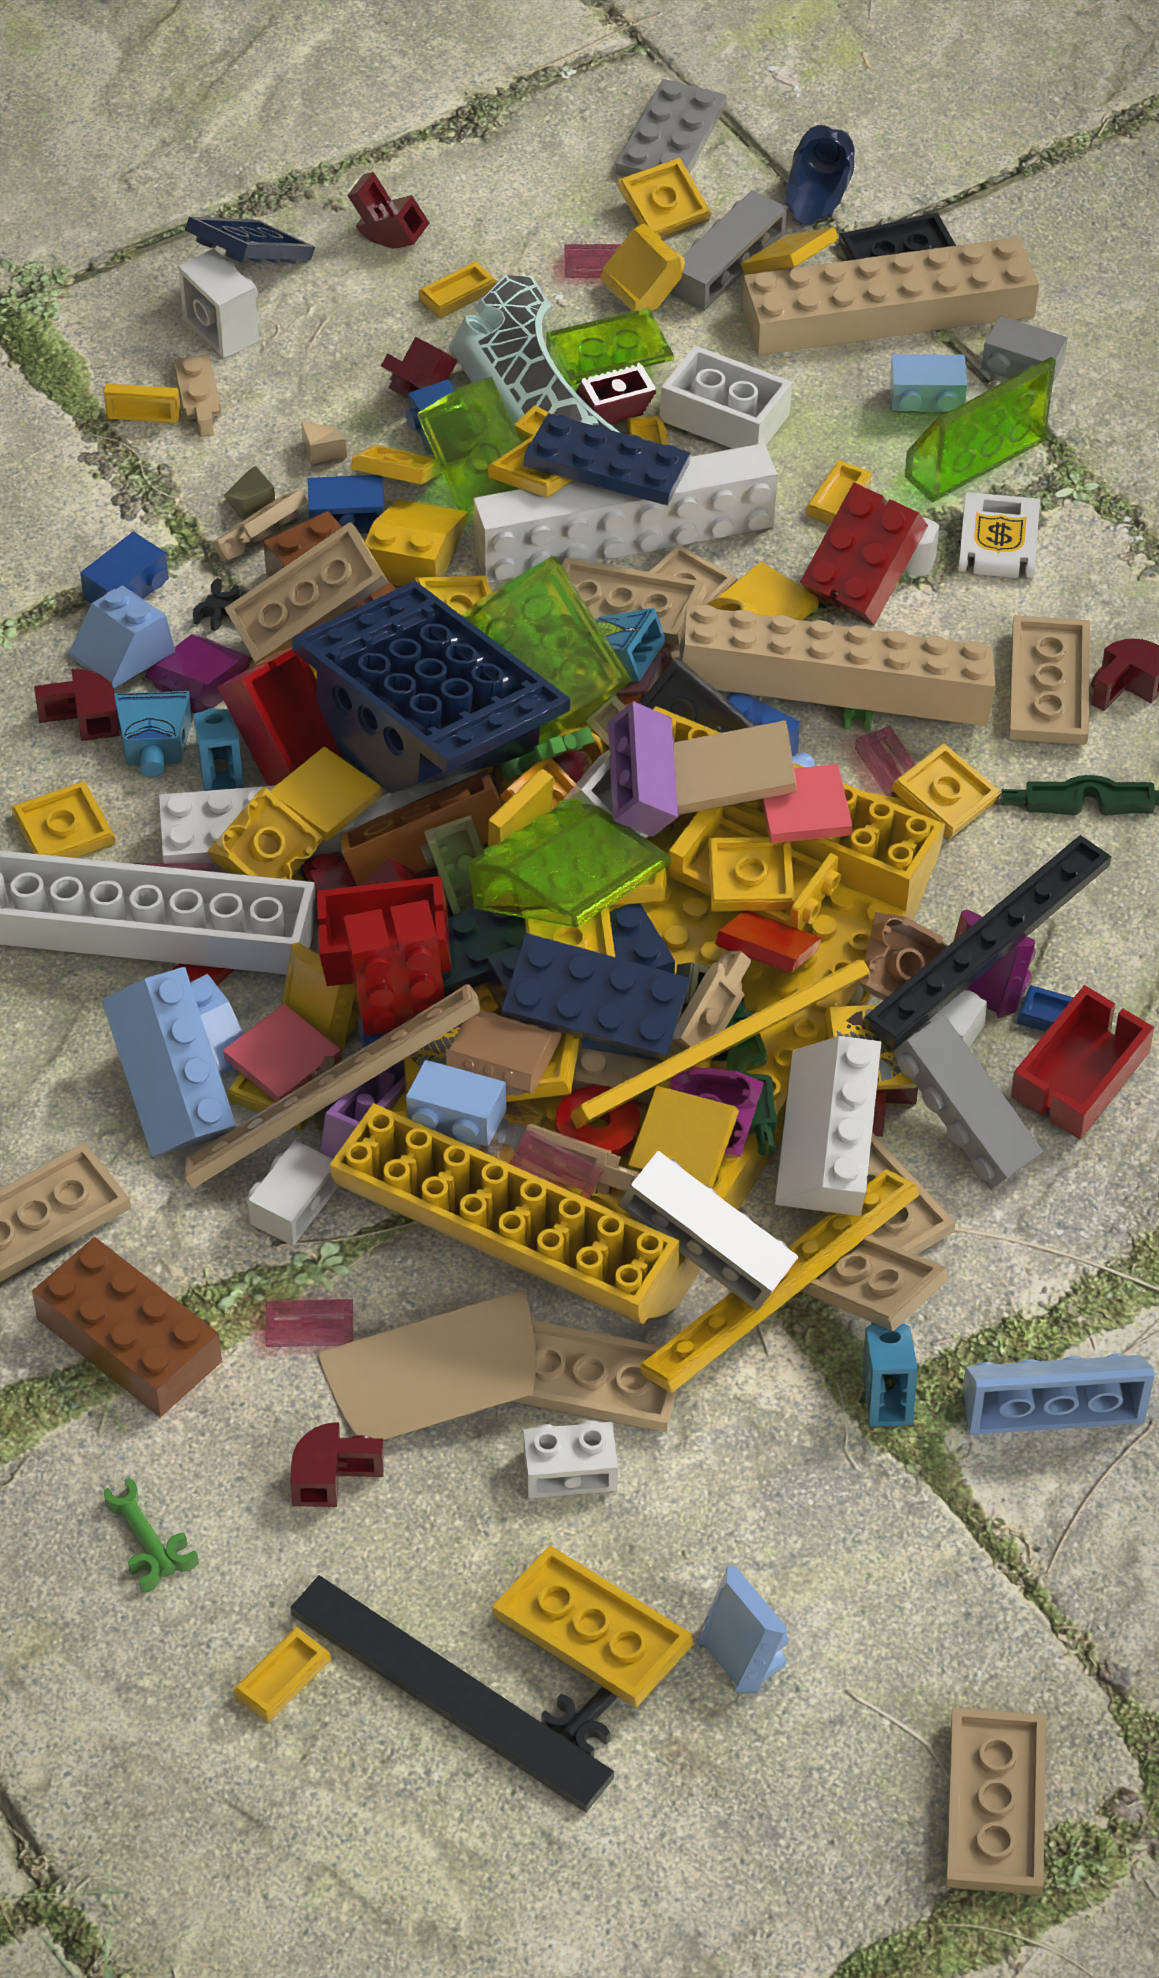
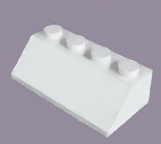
[775,1036,881,1216]

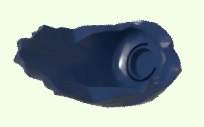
[784,125,855,228]

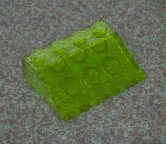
[904,357,1056,503]
[462,556,632,744]
[468,799,672,928]

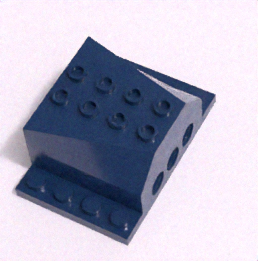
[292,581,571,794]

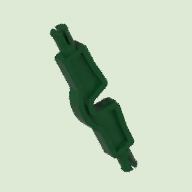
[1001,775,1159,816]
[726,997,777,1155]

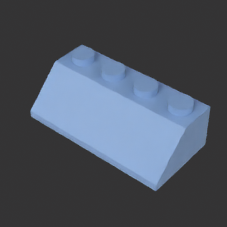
[101,967,236,1159]
[962,1353,1155,1435]

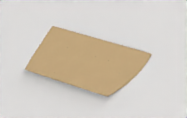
[319,1290,536,1440]

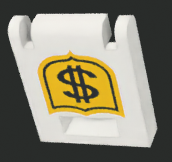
[958,492,1040,579]

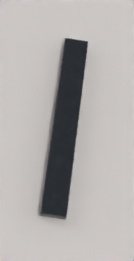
[863,835,1112,1050]
[290,1575,614,1813]

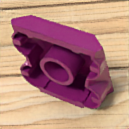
[145,634,252,713]
[953,909,1036,1019]
[669,1067,764,1159]

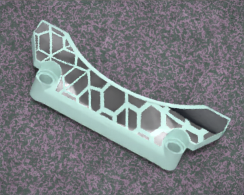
[448,274,620,448]

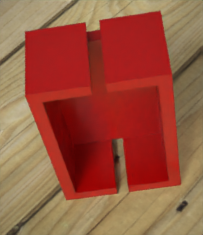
[800,482,928,625]
[217,647,343,786]
[317,876,452,987]
[343,899,445,1037]
[1011,985,1154,1140]

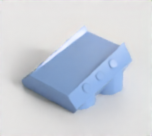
[696,1566,788,1693]

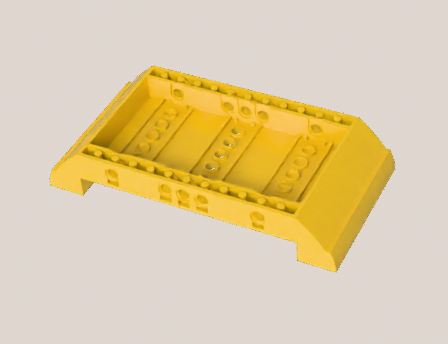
[329,706,945,1325]

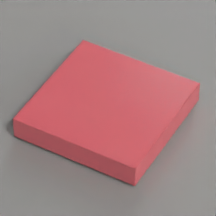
[761,764,852,843]
[223,1003,342,1102]

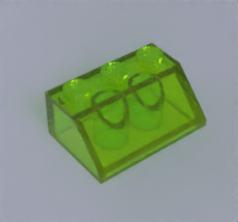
[546,307,674,386]
[417,377,521,512]

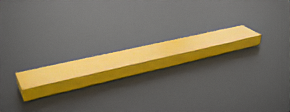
[570,959,870,1129]
[639,1169,919,1394]

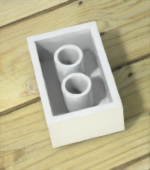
[659,345,793,449]

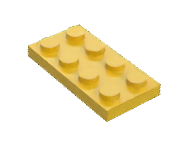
[492,1545,694,1708]

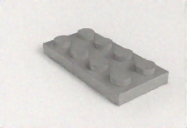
[616,79,727,177]

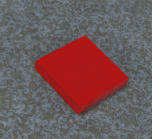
[715,911,821,973]

